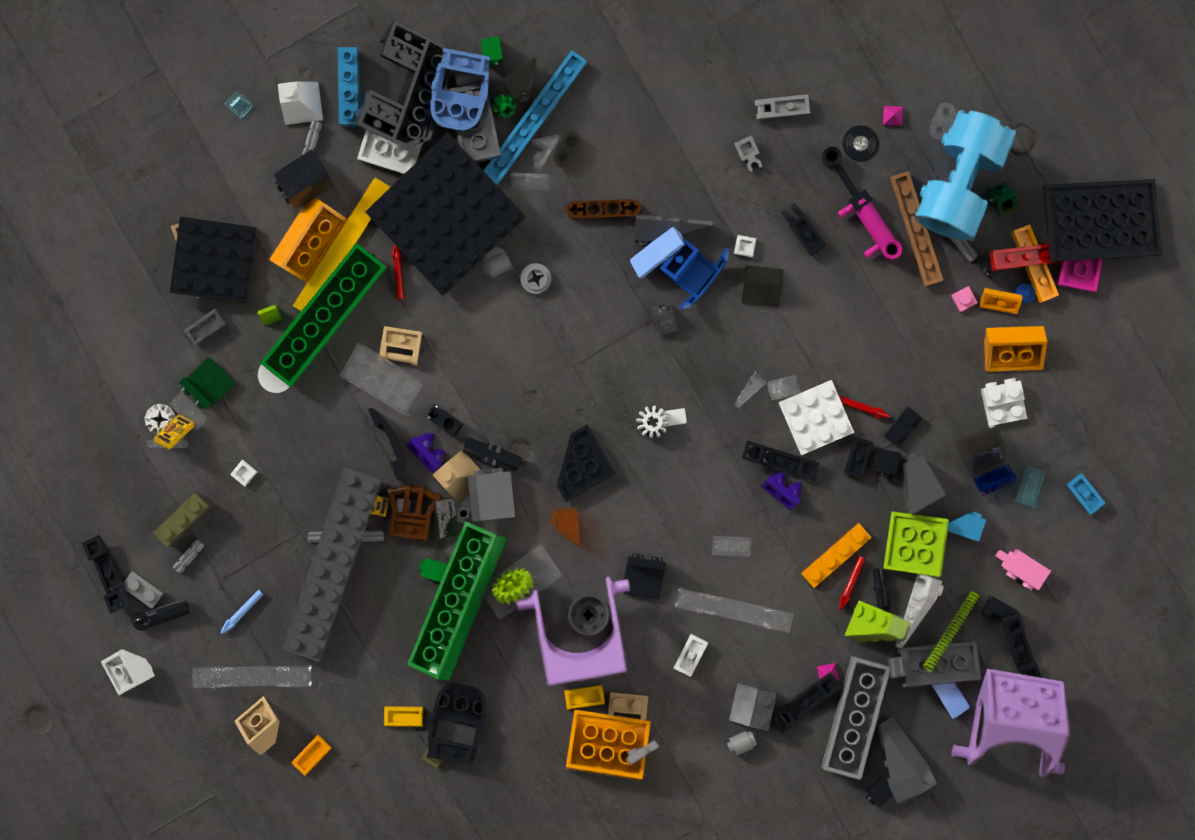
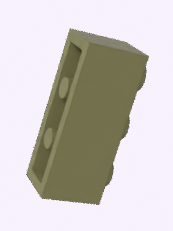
[153,492,211,547]

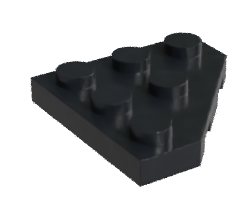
[557,424,616,502]

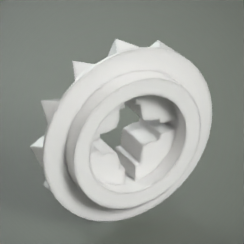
[144,404,175,434]

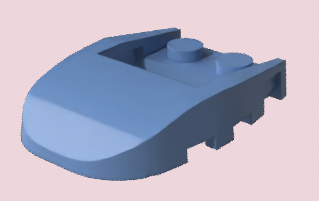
[431,48,489,130]

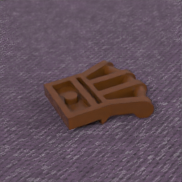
[387,483,442,540]

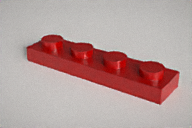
[989,244,1064,271]

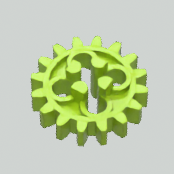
[492,568,534,604]

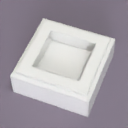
[734,235,756,258]
[230,460,258,487]

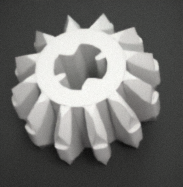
[636,406,669,438]

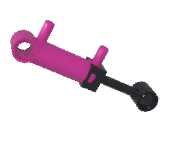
[821,146,902,261]

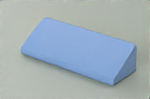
[630,227,684,279]
[923,667,970,719]

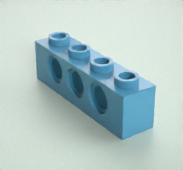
[338,47,360,127]

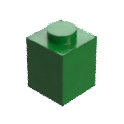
[480,37,503,67]
[418,557,448,582]

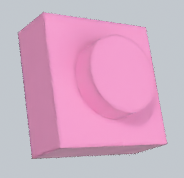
[951,286,977,312]

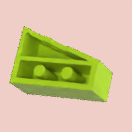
[844,601,910,642]

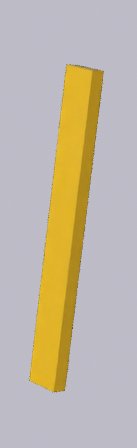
[293,177,390,311]

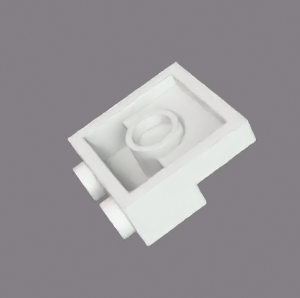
[981,378,1027,426]

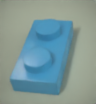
[1066,473,1105,515]

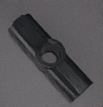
[463,437,522,472]

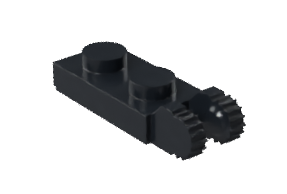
[781,203,827,257]

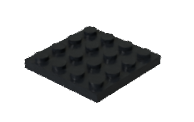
[170,217,257,304]

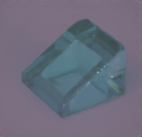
[224,90,254,119]

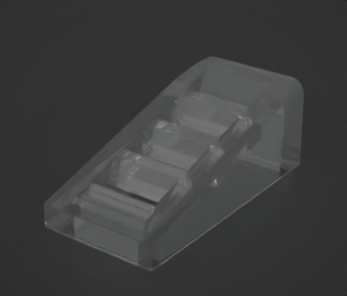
[734,371,766,409]

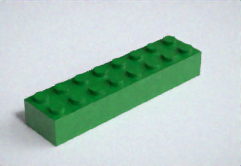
[260,243,387,387]
[407,521,507,681]

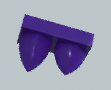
[407,433,445,474]
[761,473,802,511]

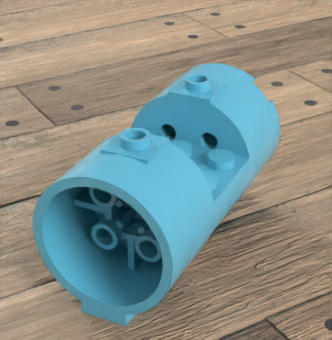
[915,110,1016,242]

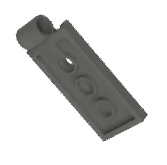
[449,71,501,163]
[888,641,981,688]

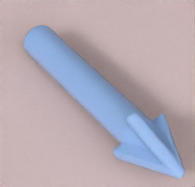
[221,589,264,634]

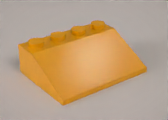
[565,710,651,781]

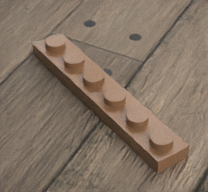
[890,171,944,287]

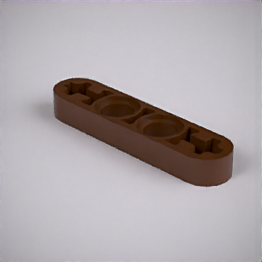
[566,199,641,219]

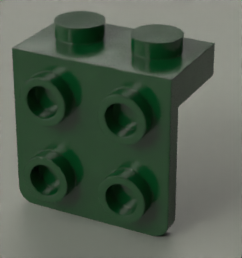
[178,357,235,410]

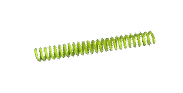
[923,591,980,672]

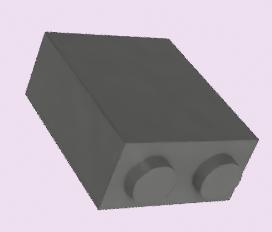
[468,468,515,522]

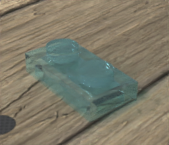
[1015,465,1046,508]

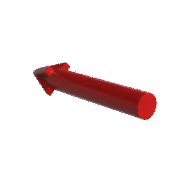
[391,244,405,300]
[838,395,890,418]
[839,556,866,611]

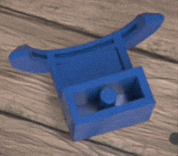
[660,239,729,309]

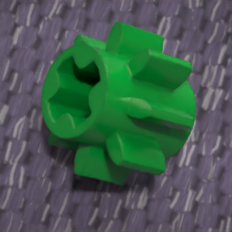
[491,94,517,118]

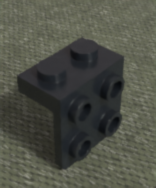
[623,553,666,599]

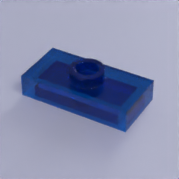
[973,464,1017,496]

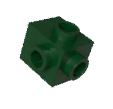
[987,181,1018,216]

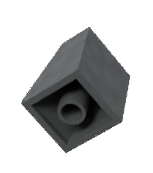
[901,453,945,514]

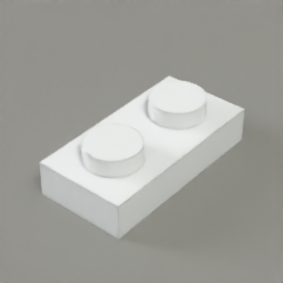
[674,634,708,677]

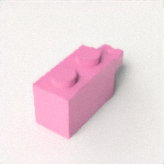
[995,549,1051,591]

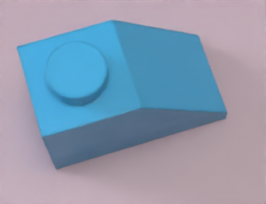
[948,511,986,542]

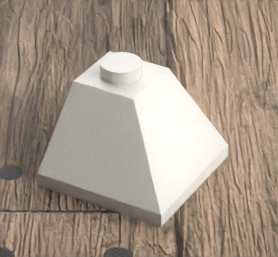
[278,81,323,125]
[101,649,155,695]

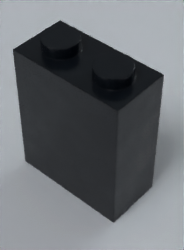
[273,149,334,209]

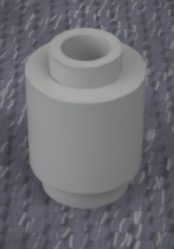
[727,731,757,756]

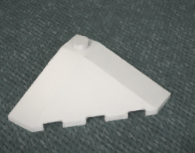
[895,574,944,649]

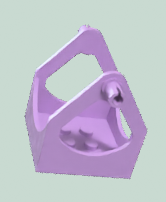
[517,577,630,685]
[952,669,1068,778]

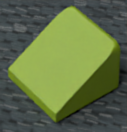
[257,305,282,326]

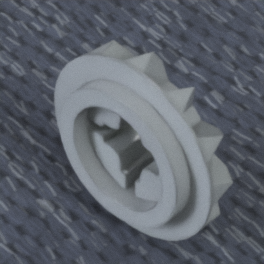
[521,263,551,294]

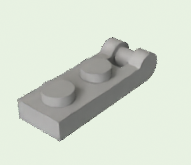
[755,94,810,120]

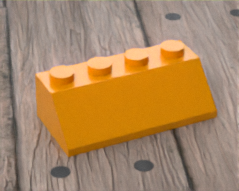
[269,198,348,283]

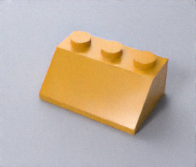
[984,326,1047,372]

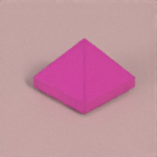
[883,106,903,126]
[817,663,840,682]

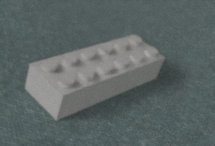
[821,655,890,780]

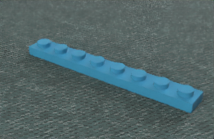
[484,50,587,185]

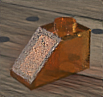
[550,507,580,546]

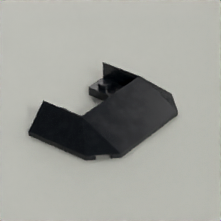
[355,20,454,149]

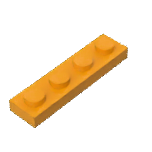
[1011,225,1059,303]
[801,523,872,588]

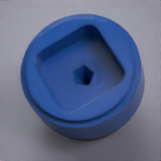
[1015,284,1035,303]

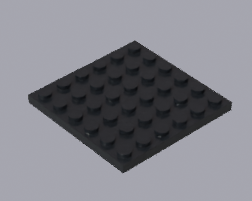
[365,132,526,296]

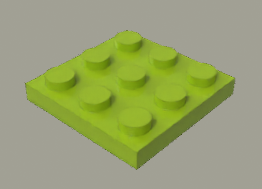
[883,512,949,577]

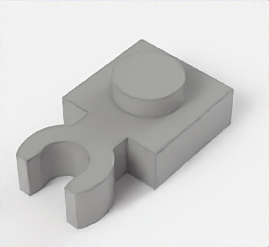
[734,135,762,172]
[626,740,659,766]

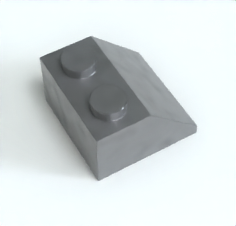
[729,683,777,731]

